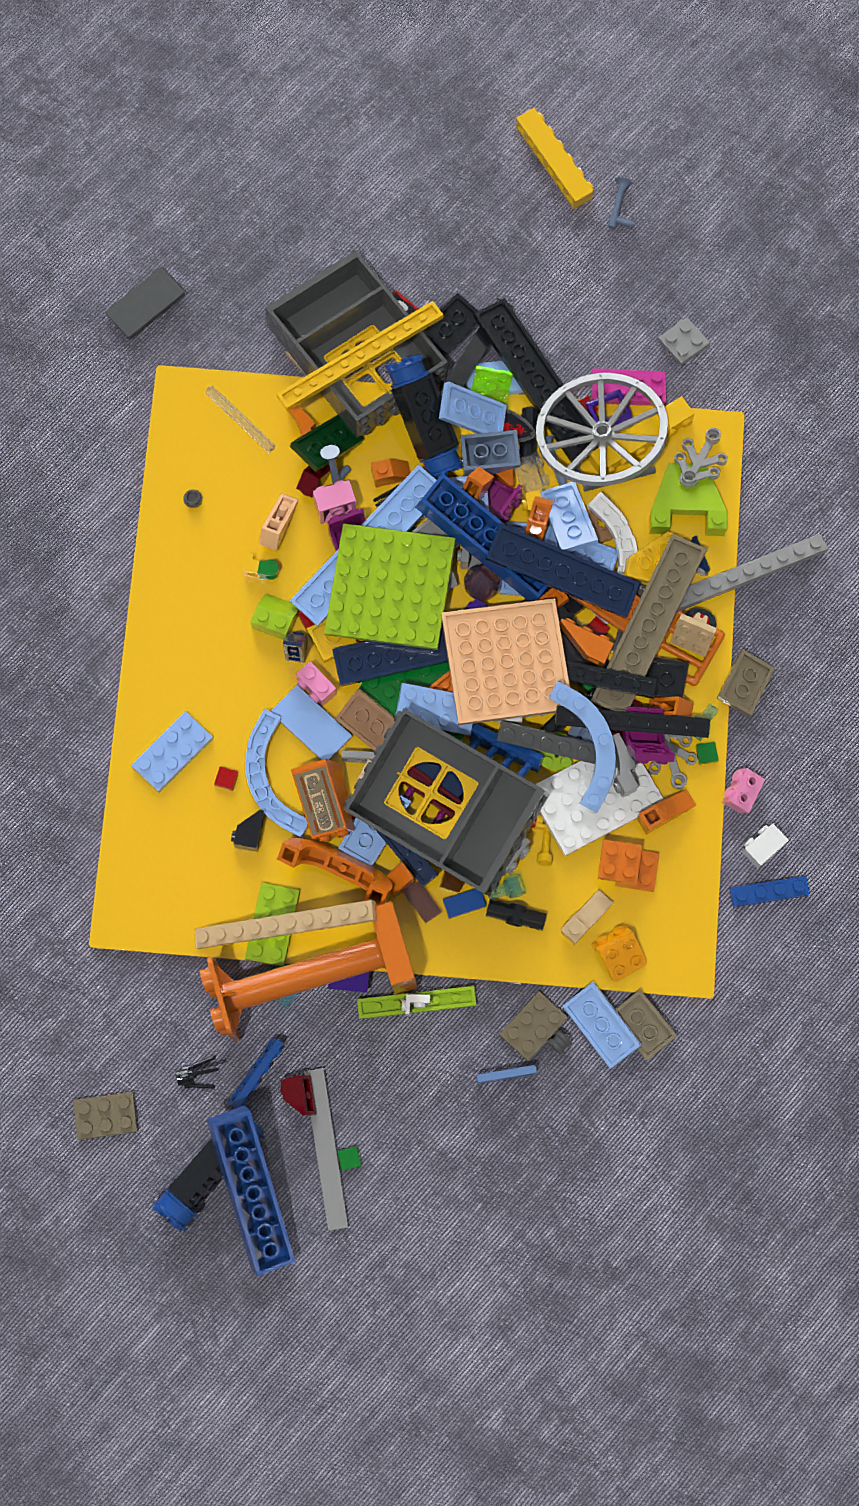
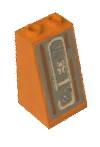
[291,759,355,843]

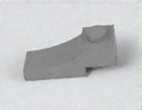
[612,733,639,798]

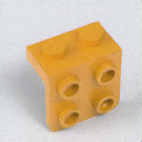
[591,924,647,982]

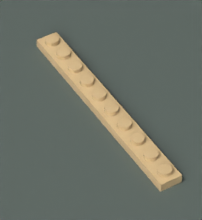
[195,900,377,949]

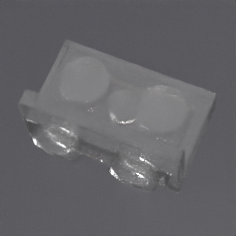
[514,452,550,497]

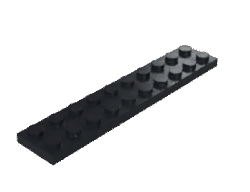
[473,298,599,463]

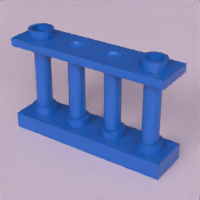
[469,723,544,778]

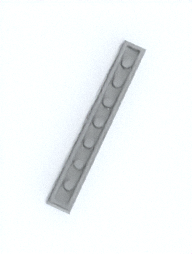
[304,1068,348,1231]

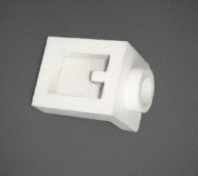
[402,994,430,1016]

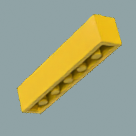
[515,108,594,210]
[588,396,695,476]

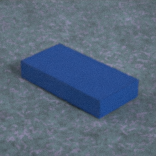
[443,889,486,919]

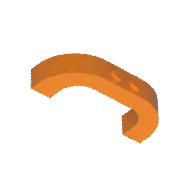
[277,838,392,906]

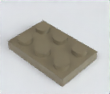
[717,649,775,717]
[615,990,677,1061]
[499,991,568,1061]
[73,1092,138,1141]

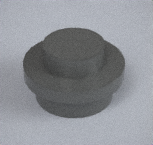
[183,490,202,508]

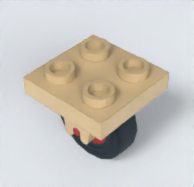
[670,608,717,657]

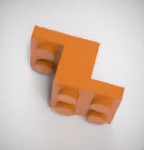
[598,839,659,892]

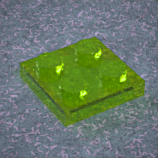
[471,366,512,405]

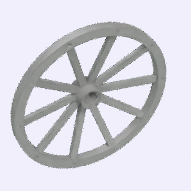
[536,373,668,486]

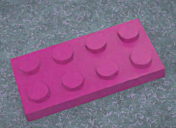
[592,368,666,406]

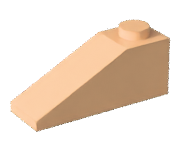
[259,493,298,550]

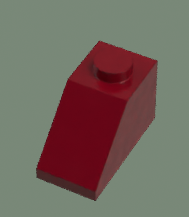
[296,464,331,497]
[280,1075,317,1116]

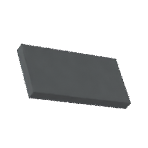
[105,267,185,340]

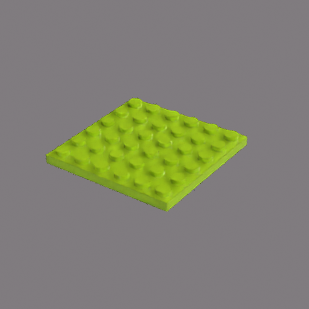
[324,524,456,650]

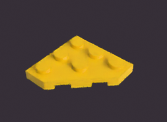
[624,531,685,584]

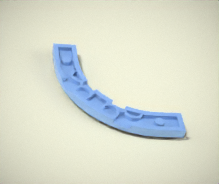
[548,681,616,813]
[245,709,308,838]

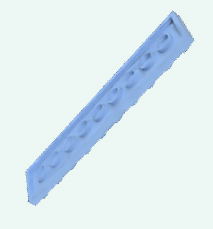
[290,465,436,627]

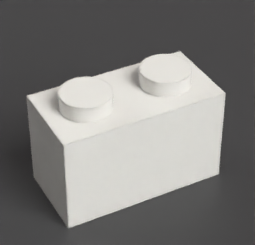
[742,823,789,869]

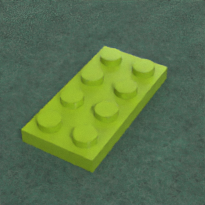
[245,883,300,967]

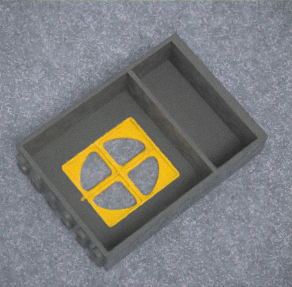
[265,250,448,438]
[344,708,550,896]

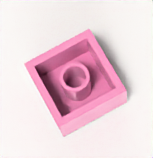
[313,480,356,524]

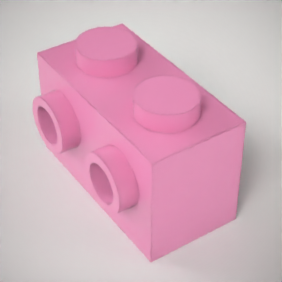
[296,661,337,707]
[722,768,765,814]

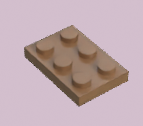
[335,688,395,751]

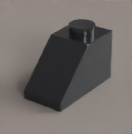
[231,810,265,852]

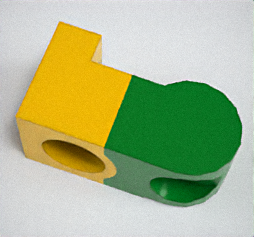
[242,553,279,580]

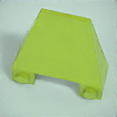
[649,463,727,536]

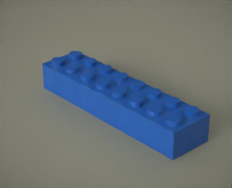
[415,473,548,602]
[206,1106,295,1276]

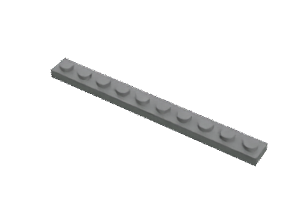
[677,533,828,612]

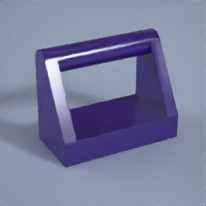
[585,389,633,426]

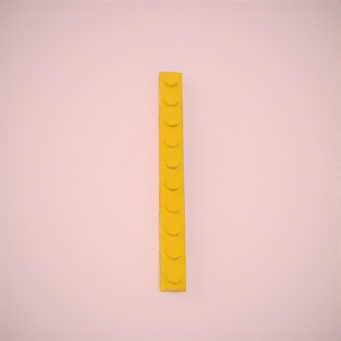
[277,301,443,411]

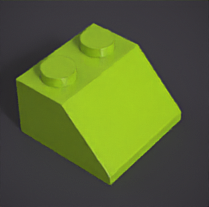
[250,594,299,640]

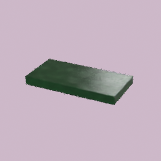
[289,415,364,472]

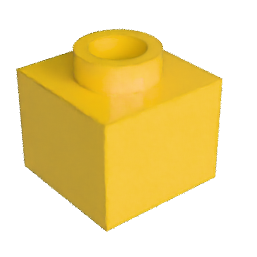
[522,491,541,517]

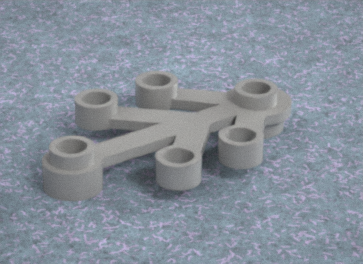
[674,428,728,487]
[648,734,697,790]

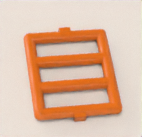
[656,610,725,686]

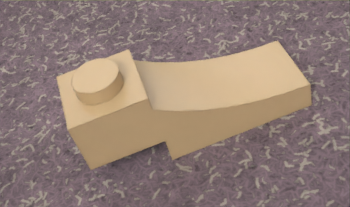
[560,890,613,945]

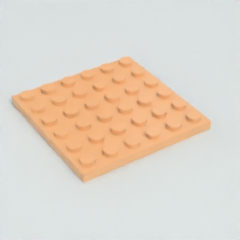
[441,598,570,725]

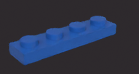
[729,876,810,908]
[227,1037,283,1108]

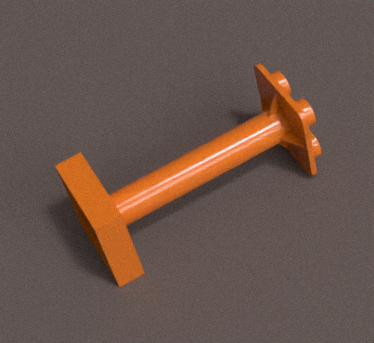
[200,901,418,1042]

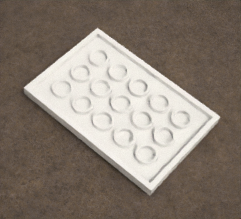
[535,754,664,857]

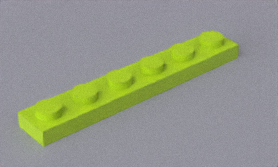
[357,986,476,1020]

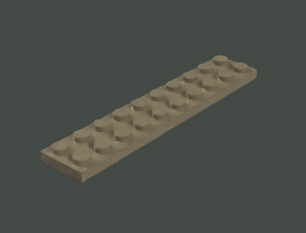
[591,534,707,711]

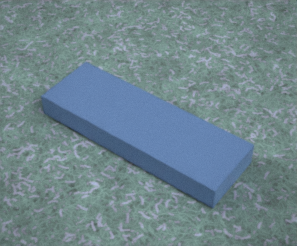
[476,1065,537,1084]

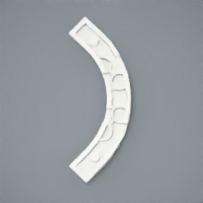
[587,492,638,624]

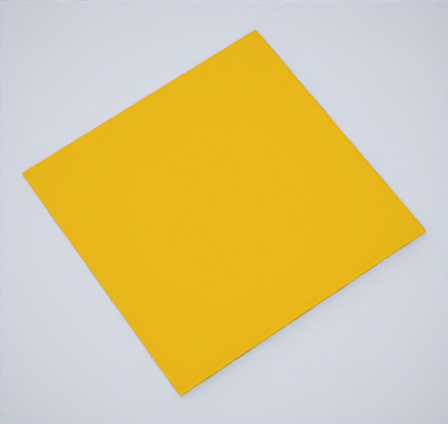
[89,365,744,999]

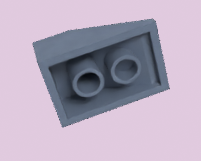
[460,430,521,476]

